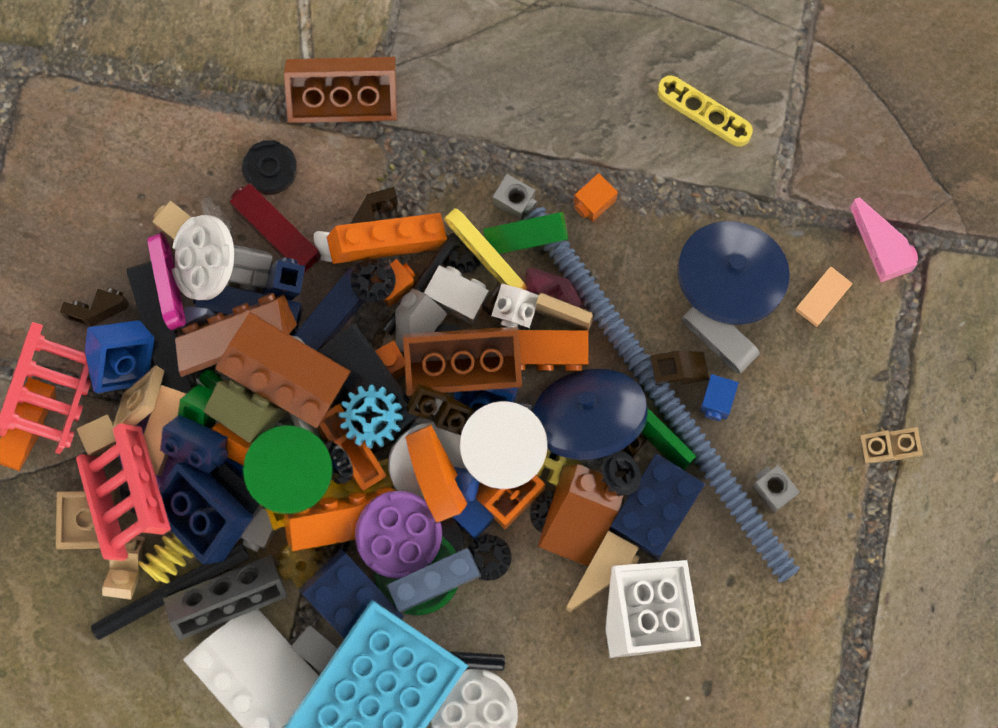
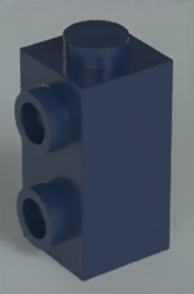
[262,258,305,301]
[160,415,228,474]

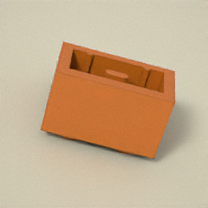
[475,475,545,530]

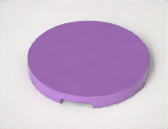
[355,491,442,578]

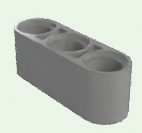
[682,307,760,374]

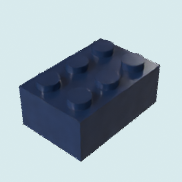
[609,454,705,561]
[159,462,254,565]
[298,550,404,639]

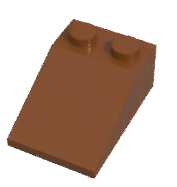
[537,464,624,567]

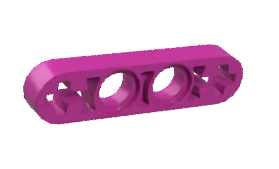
[147,232,186,330]

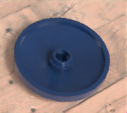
[677,221,790,325]
[533,369,648,460]

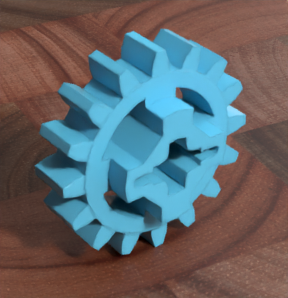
[339,384,403,449]

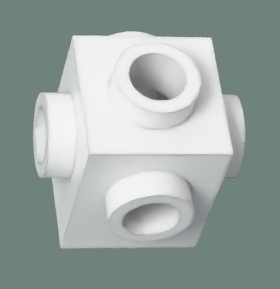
[491,284,539,328]

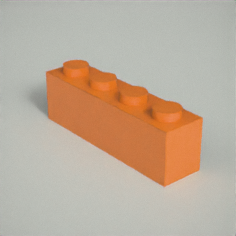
[326,213,447,264]
[519,330,588,372]
[284,487,397,551]

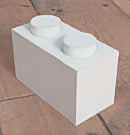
[424,265,489,326]

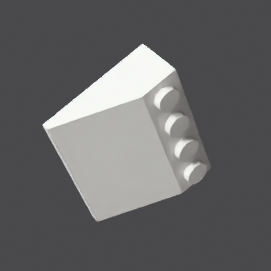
[183,609,319,728]

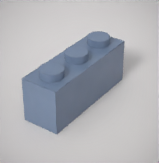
[387,548,481,612]

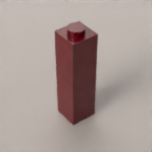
[229,183,321,275]

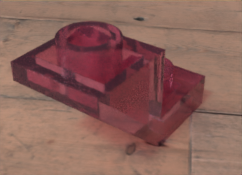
[523,268,582,308]

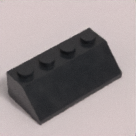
[318,324,419,454]

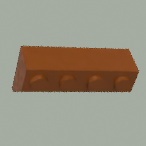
[284,57,397,123]
[175,293,297,377]
[215,312,351,428]
[403,326,522,395]

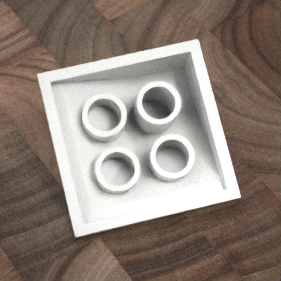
[606,560,701,658]

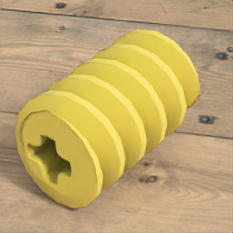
[138,532,194,584]

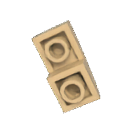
[860,427,923,464]

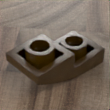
[406,383,474,435]

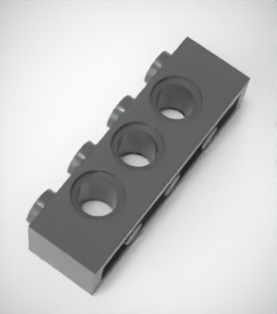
[163,555,288,641]

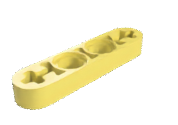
[658,76,753,146]
[444,208,527,290]

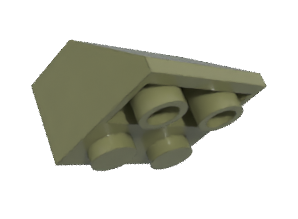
[204,378,287,443]

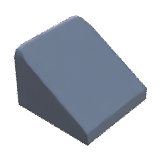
[181,306,216,328]

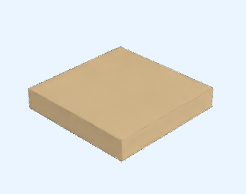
[536,293,593,333]
[112,366,164,435]
[56,491,116,550]

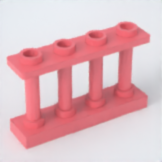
[0,322,91,454]
[76,423,171,561]

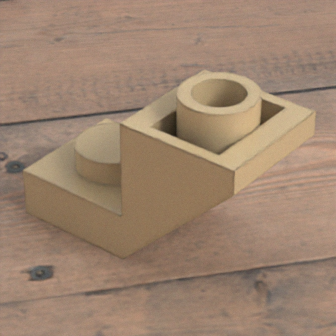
[102,536,145,599]

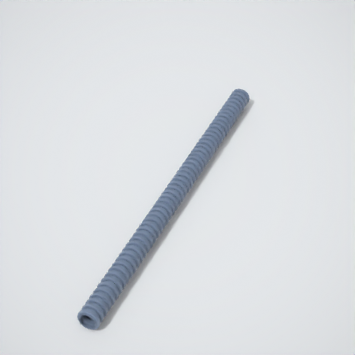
[524,207,800,583]

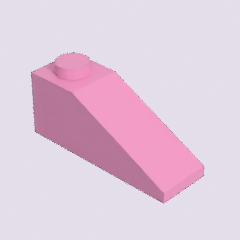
[850,197,918,282]

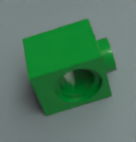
[178,384,217,428]

